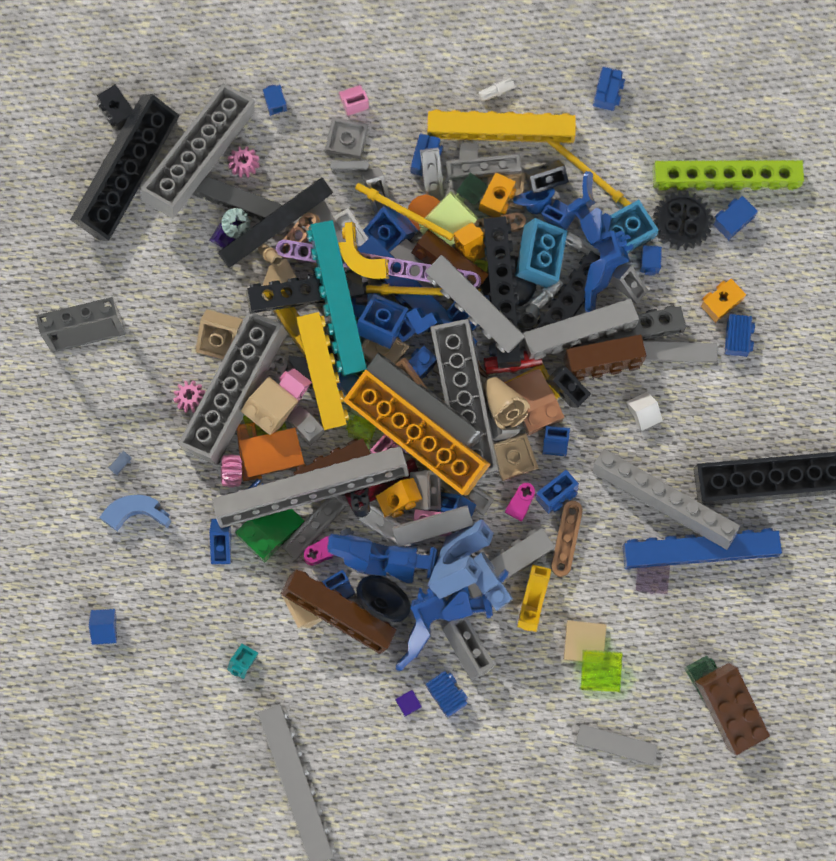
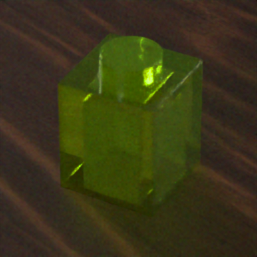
[346,415,376,445]

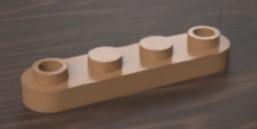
[551,501,583,577]

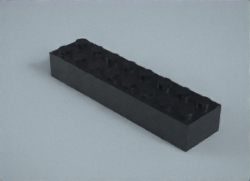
[70,94,180,241]
[693,452,836,506]

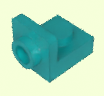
[227,643,259,679]

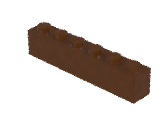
[280,569,397,654]

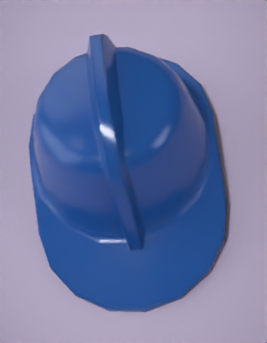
[513,188,555,214]

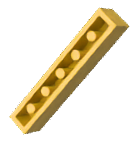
[296,312,349,430]

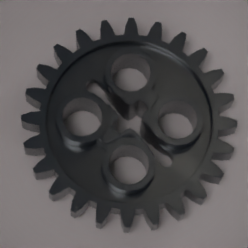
[652,190,713,250]

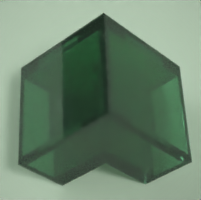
[456,173,488,205]

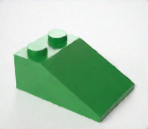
[235,508,305,563]

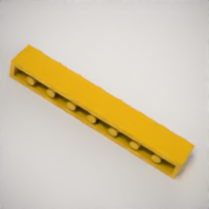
[427,109,576,143]

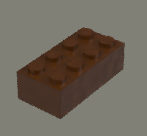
[563,334,647,381]
[695,663,770,756]

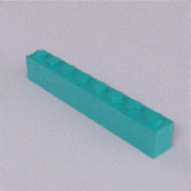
[306,220,367,377]

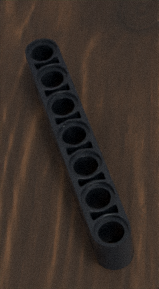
[218,177,334,268]

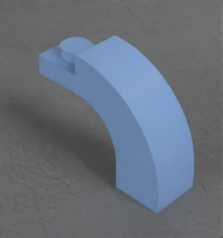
[99,495,171,532]
[473,552,513,611]

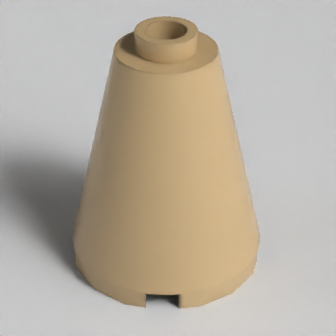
[483,377,530,429]

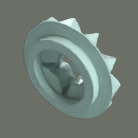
[221,208,251,238]

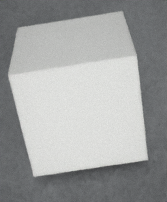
[626,392,663,431]

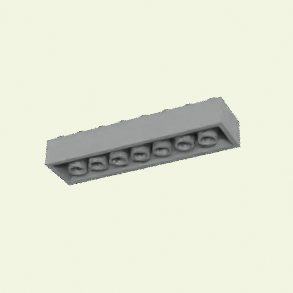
[141,83,255,219]
[178,312,287,465]
[431,319,500,475]

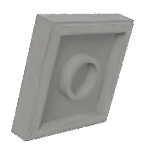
[325,117,368,160]
[331,161,369,172]

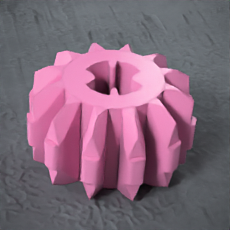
[228,146,259,178]
[173,380,205,413]
[221,454,242,487]

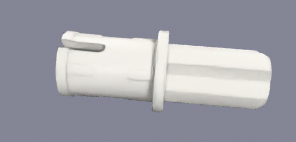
[478,78,515,101]
[565,232,600,255]
[531,280,563,309]

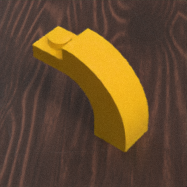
[338,222,389,279]
[517,564,551,632]

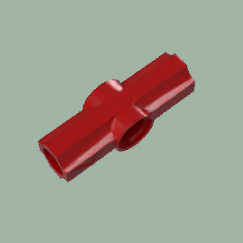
[483,351,543,375]

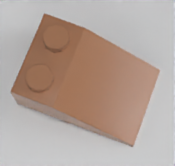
[505,369,564,436]

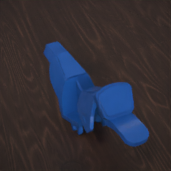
[566,171,634,312]
[327,534,438,583]
[396,569,509,671]

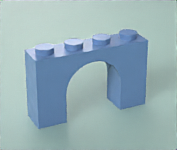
[428,519,494,599]

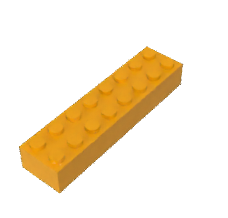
[343,369,491,495]

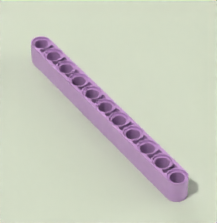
[276,240,481,288]

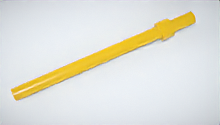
[547,137,631,207]
[355,183,454,241]
[366,284,481,296]

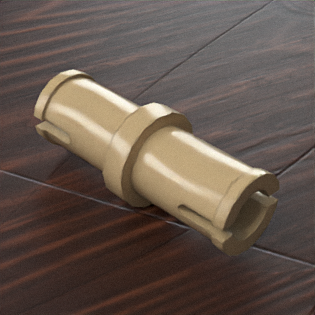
[258,243,283,267]

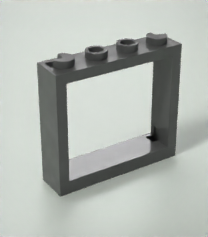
[36,297,126,353]

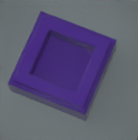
[395,690,422,717]

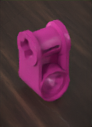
[505,483,535,522]
[304,536,336,566]

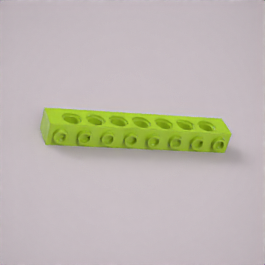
[653,160,804,191]

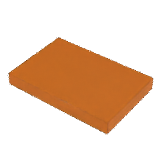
[239,428,304,479]

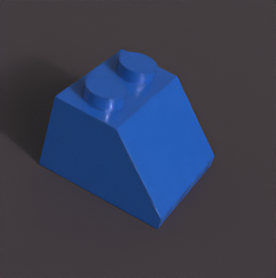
[363,206,418,253]
[357,294,408,349]

